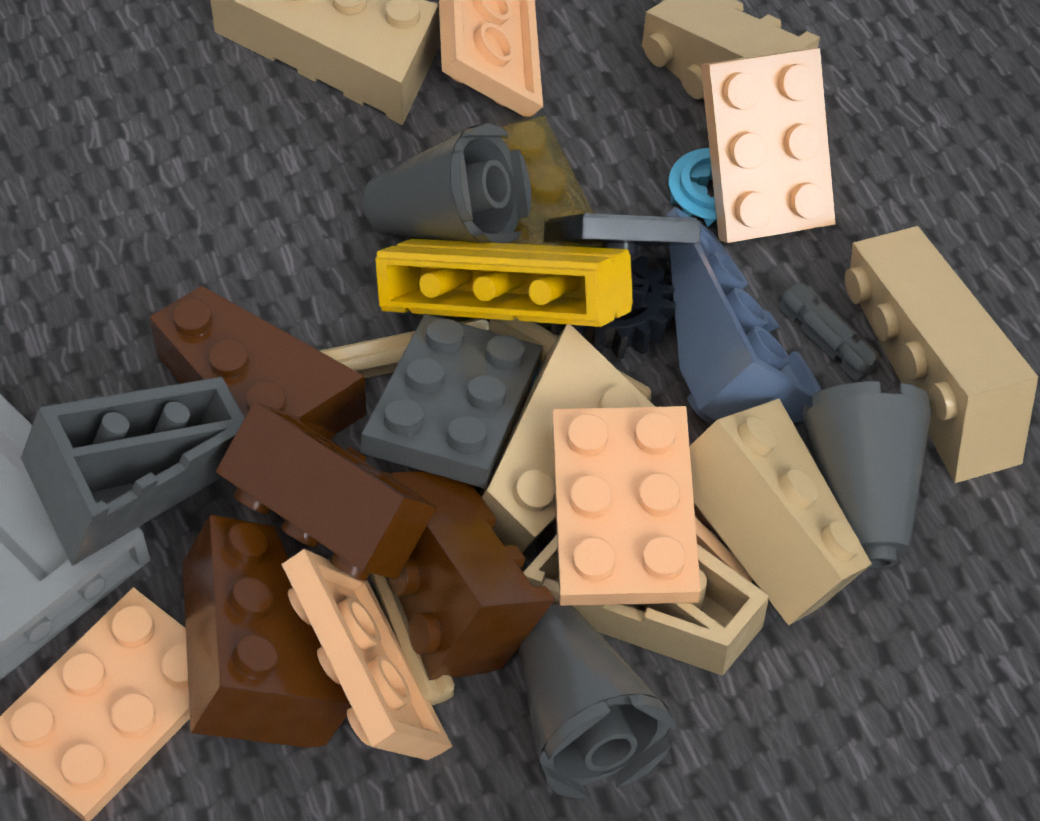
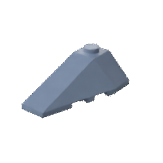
[666,207,822,424]

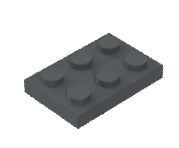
[360,314,543,489]

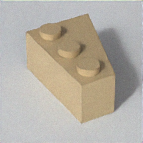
[689,399,872,626]
[523,535,769,676]

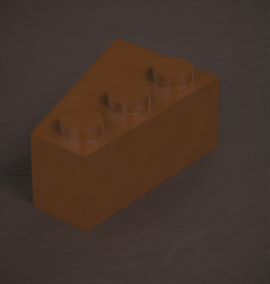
[149,286,367,435]
[215,401,437,581]
[389,471,555,680]
[182,515,352,748]

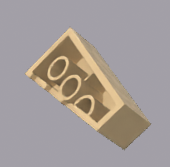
[210,0,439,125]
[845,226,1038,483]

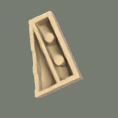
[642,0,820,99]
[479,324,655,553]

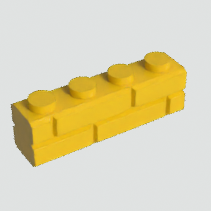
[375,239,633,327]

